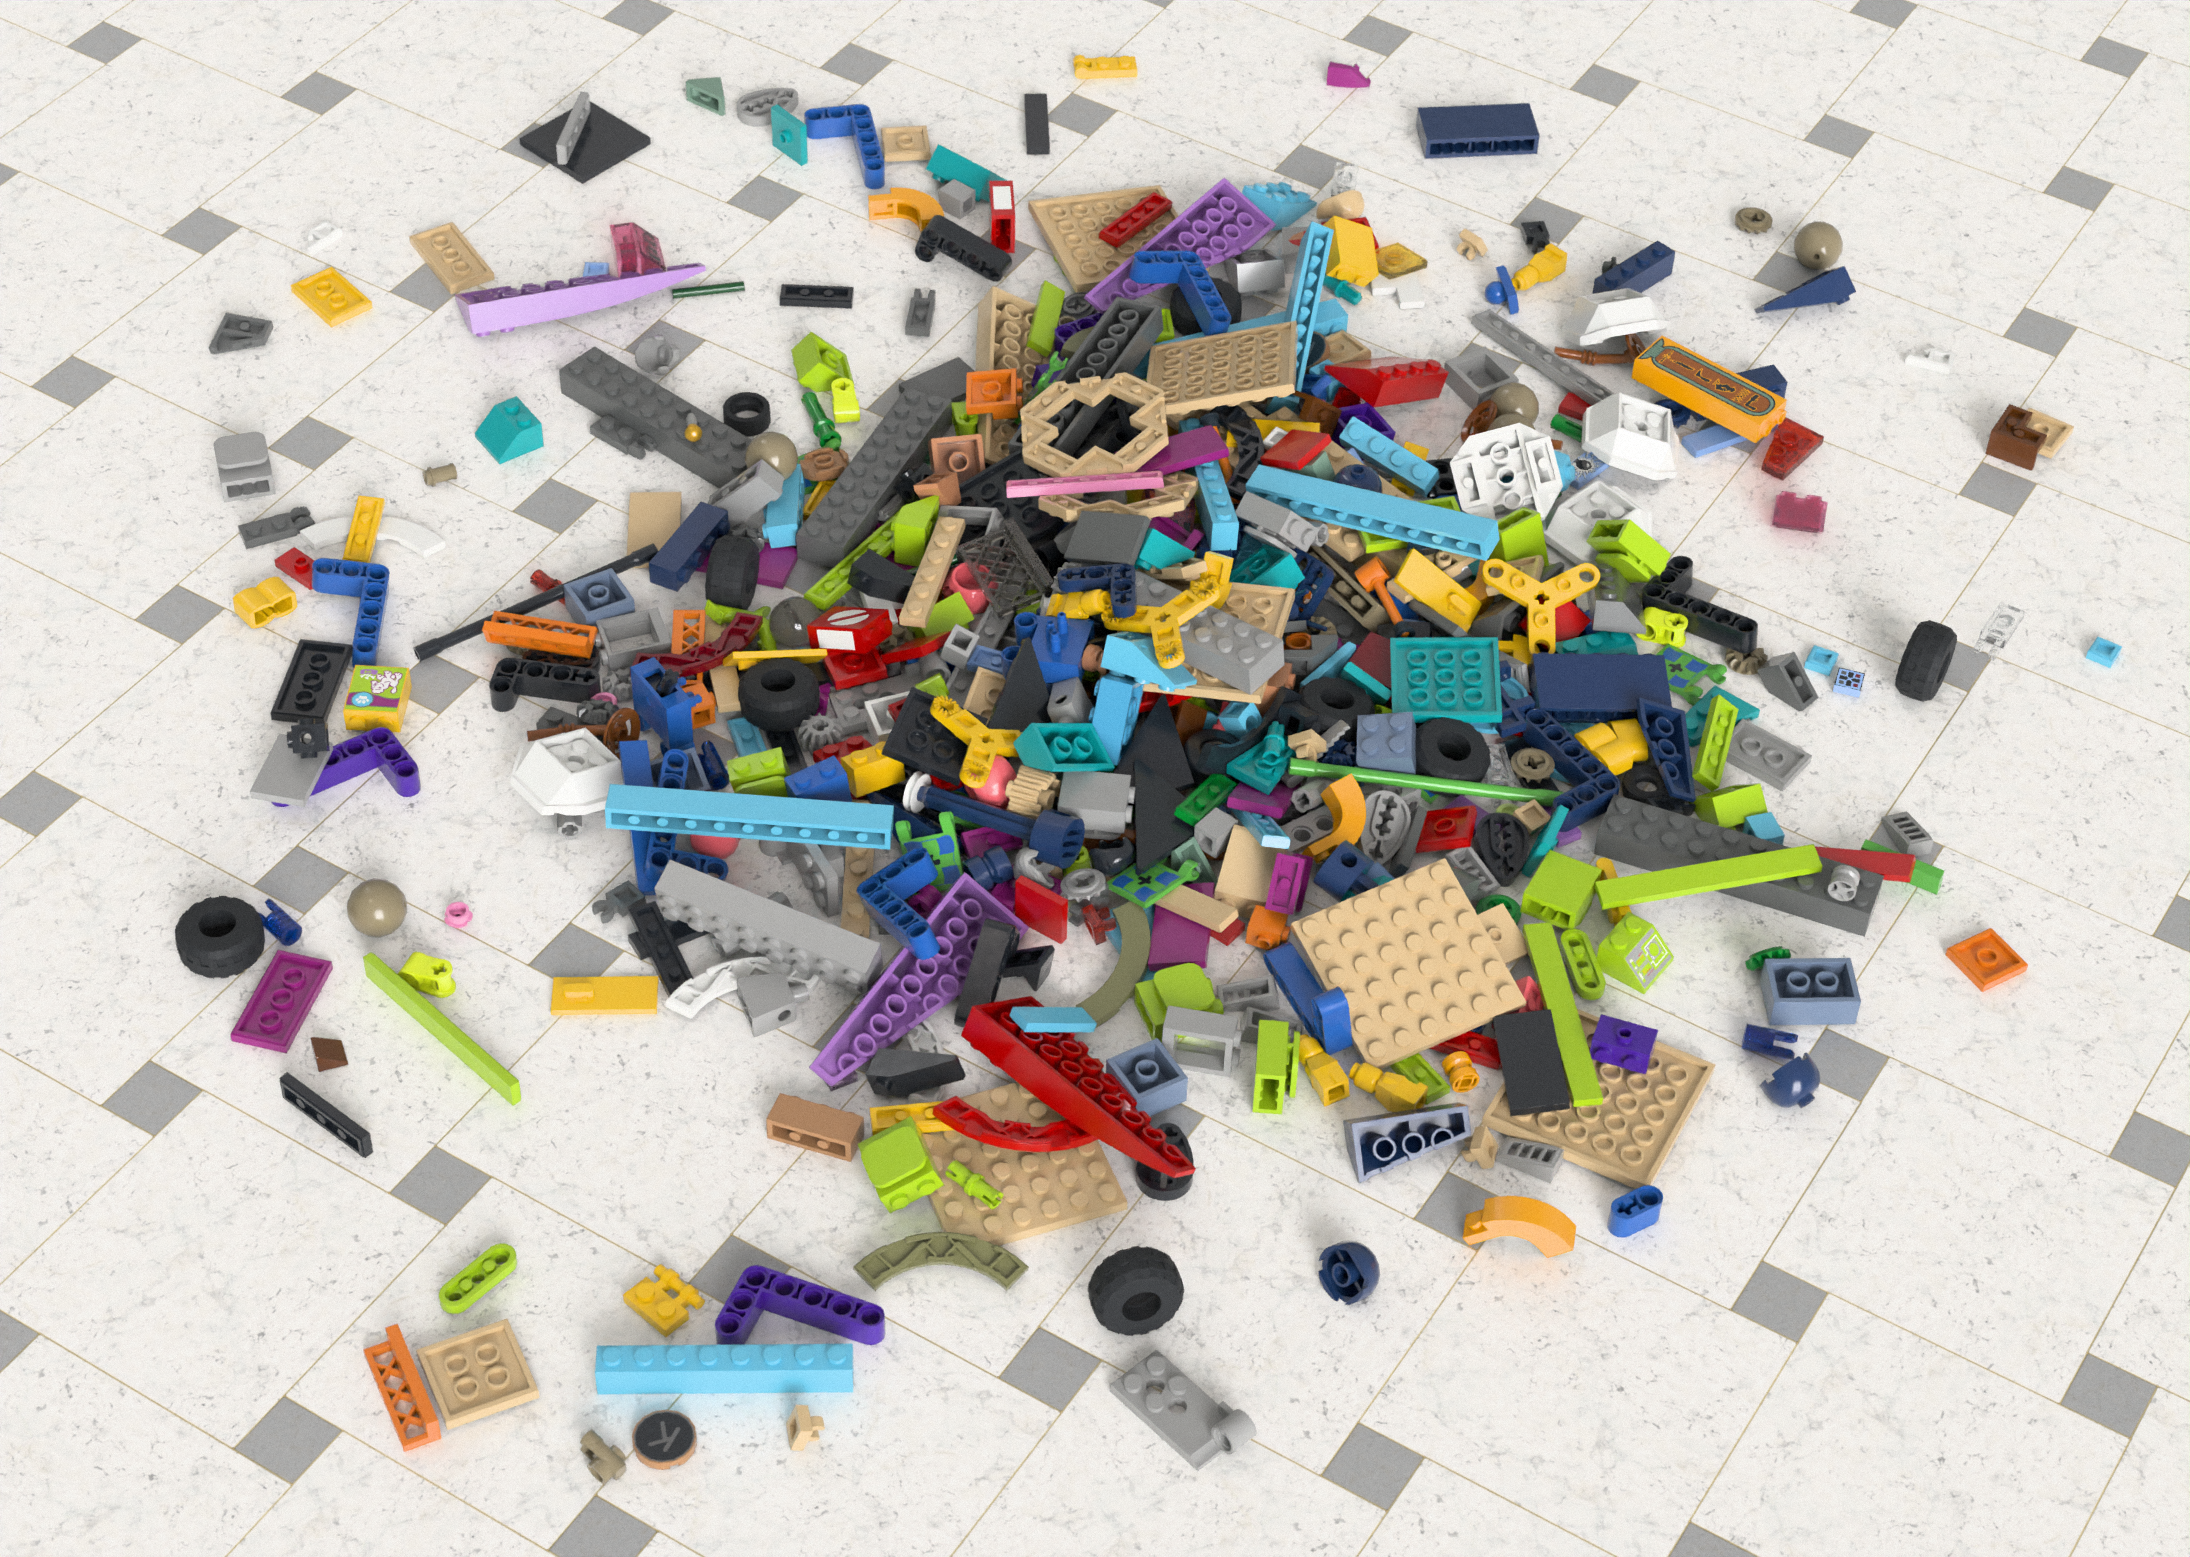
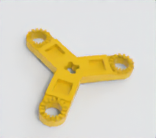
[1481,559,1600,657]
[1101,578,1221,669]
[930,695,1023,788]

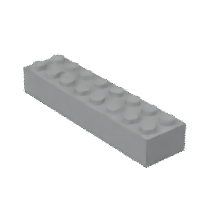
[1083,569,1285,695]
[654,860,883,995]

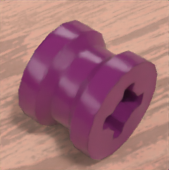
[907,884,942,919]

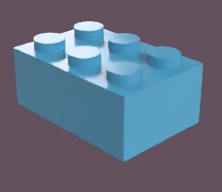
[1089,673,1144,765]

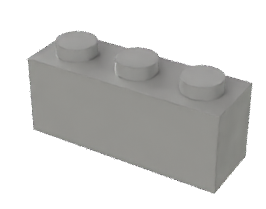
[708,459,784,529]

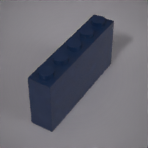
[1416,103,1540,159]
[1528,652,1672,723]

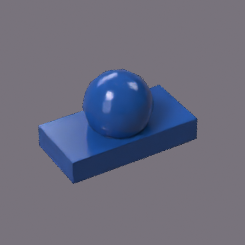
[1484,265,1519,315]
[1301,374,1332,401]

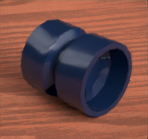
[962,845,1014,891]

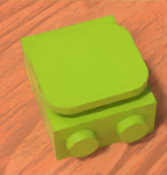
[1487,507,1549,572]
[1586,519,1671,583]
[727,747,791,797]
[1520,850,1602,930]
[1134,963,1224,1043]
[1252,1020,1300,1115]
[857,1116,944,1213]

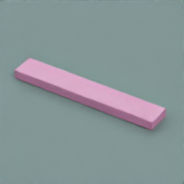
[1006,471,1164,498]

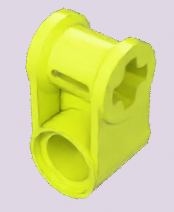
[831,378,860,424]
[1636,607,1688,648]
[398,952,456,998]

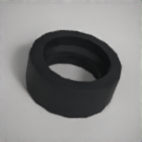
[723,392,771,437]

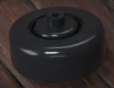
[1183,729,1240,787]

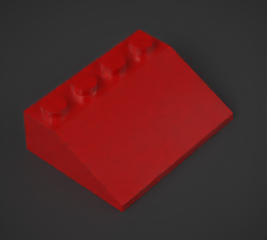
[1324,356,1449,408]

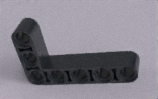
[1642,556,1758,653]

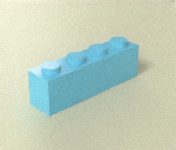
[1339,416,1440,498]
[762,464,805,548]

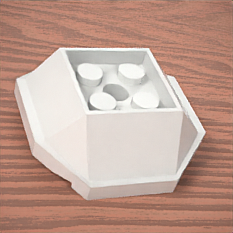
[1561,288,1671,346]
[1581,393,1679,480]
[1450,423,1563,520]
[1542,480,1652,567]
[510,728,623,815]

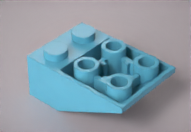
[1242,182,1317,231]
[1101,631,1197,692]

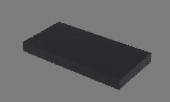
[270,639,353,724]
[1493,1009,1570,1116]

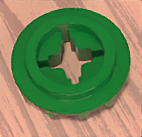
[1476,894,1522,926]
[1745,946,1791,971]

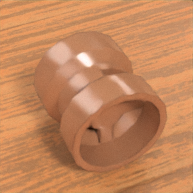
[1082,644,1110,675]

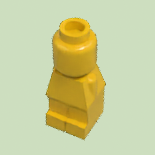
[1511,243,1567,291]
[1045,589,1111,620]
[1299,1034,1350,1107]
[1349,1062,1428,1113]

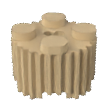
[1005,765,1062,820]

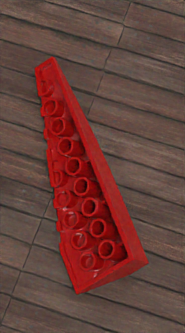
[961,996,1196,1178]

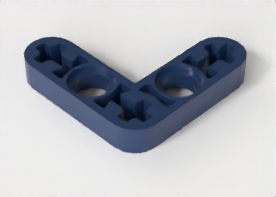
[1289,547,1334,633]
[1057,564,1137,618]

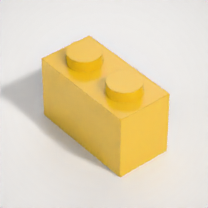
[841,741,906,798]

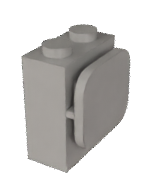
[213,432,276,503]
[1235,491,1319,559]
[1058,771,1136,840]

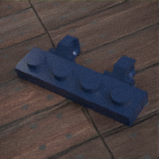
[1492,660,1535,738]

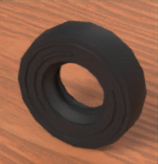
[1622,765,1669,803]

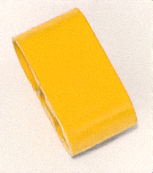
[1607,718,1648,763]

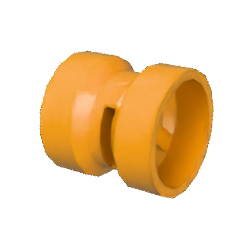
[1442,1051,1480,1093]

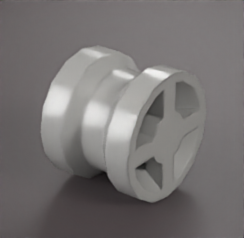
[1828,865,1860,901]

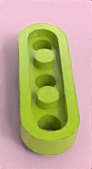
[1559,929,1606,1000]
[439,1243,517,1314]

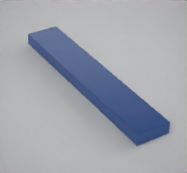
[618,740,663,896]

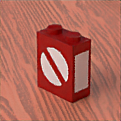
[989,180,1015,253]
[807,606,893,654]

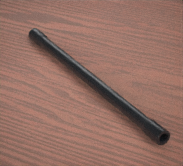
[413,543,658,662]

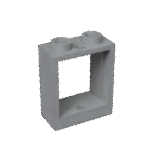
[1444,347,1519,410]
[932,505,1006,566]
[594,607,672,672]
[1162,1006,1242,1077]

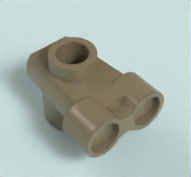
[580,1430,626,1484]

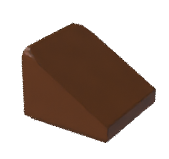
[310,1037,348,1072]

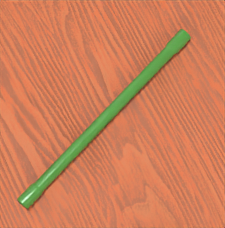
[1288,758,1563,807]

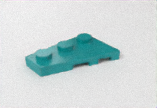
[1685,685,1760,748]
[1226,735,1297,795]

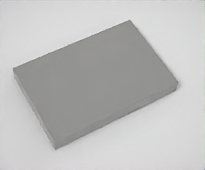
[1726,719,1812,792]
[250,734,333,807]

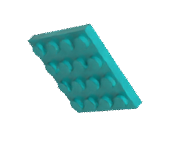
[1390,637,1502,723]

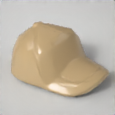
[1316,190,1364,219]

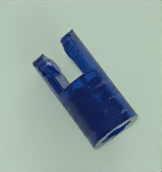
[697,740,730,791]
[257,898,302,946]
[1741,1023,1798,1060]

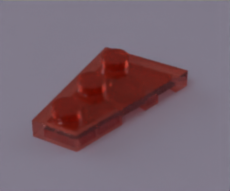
[1761,417,1824,481]

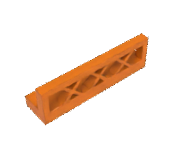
[671,610,706,688]
[482,611,598,659]
[363,1324,441,1452]

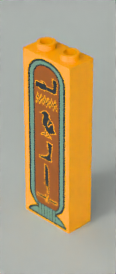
[1631,336,1787,443]

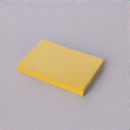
[291,267,372,327]

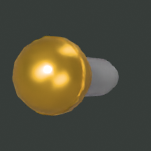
[685,413,702,442]

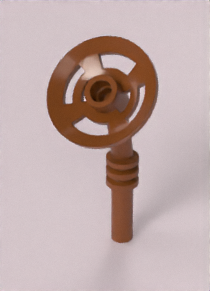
[1554,333,1646,366]
[1461,400,1563,451]
[527,707,641,760]

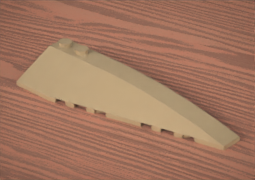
[975,286,1055,465]

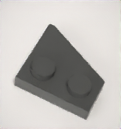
[209,313,274,354]

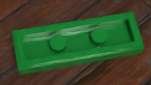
[1174,774,1238,828]

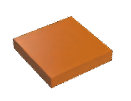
[1945,928,2028,992]

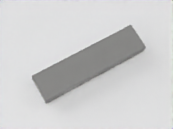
[556,91,591,165]

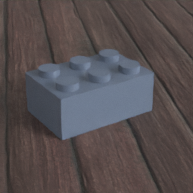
[1760,958,1861,1025]

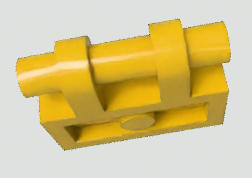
[623,1264,705,1337]

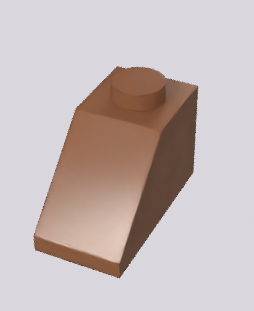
[913,472,962,510]

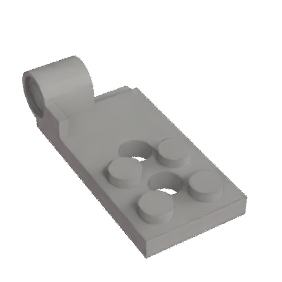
[829,650,951,735]
[759,840,839,918]
[1110,1350,1257,1471]

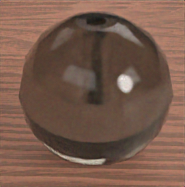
[769,596,822,650]

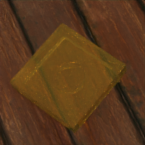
[1375,242,1428,280]

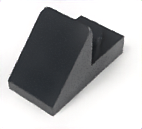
[1002,945,1055,992]

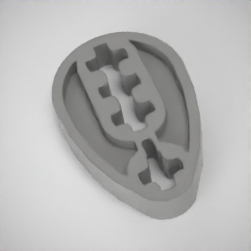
[737,88,799,127]
[1356,790,1411,865]

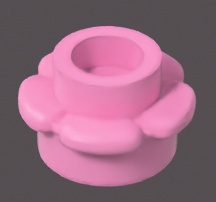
[444,902,473,928]

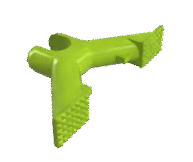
[704,599,785,651]

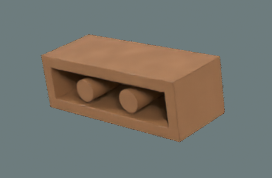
[766,1093,864,1162]

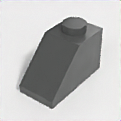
[1757,652,1819,711]

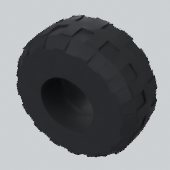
[1170,276,1242,336]
[705,534,760,610]
[1895,620,1957,702]
[738,658,820,732]
[1298,677,1375,746]
[1415,717,1491,798]
[175,896,265,979]
[1088,1246,1184,1336]

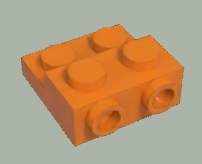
[966,368,1024,420]

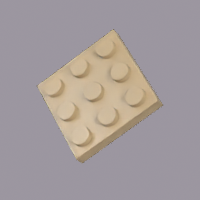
[416,1319,539,1430]

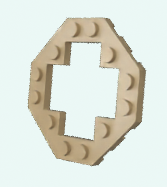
[1020,372,1169,478]
[1038,471,1199,522]

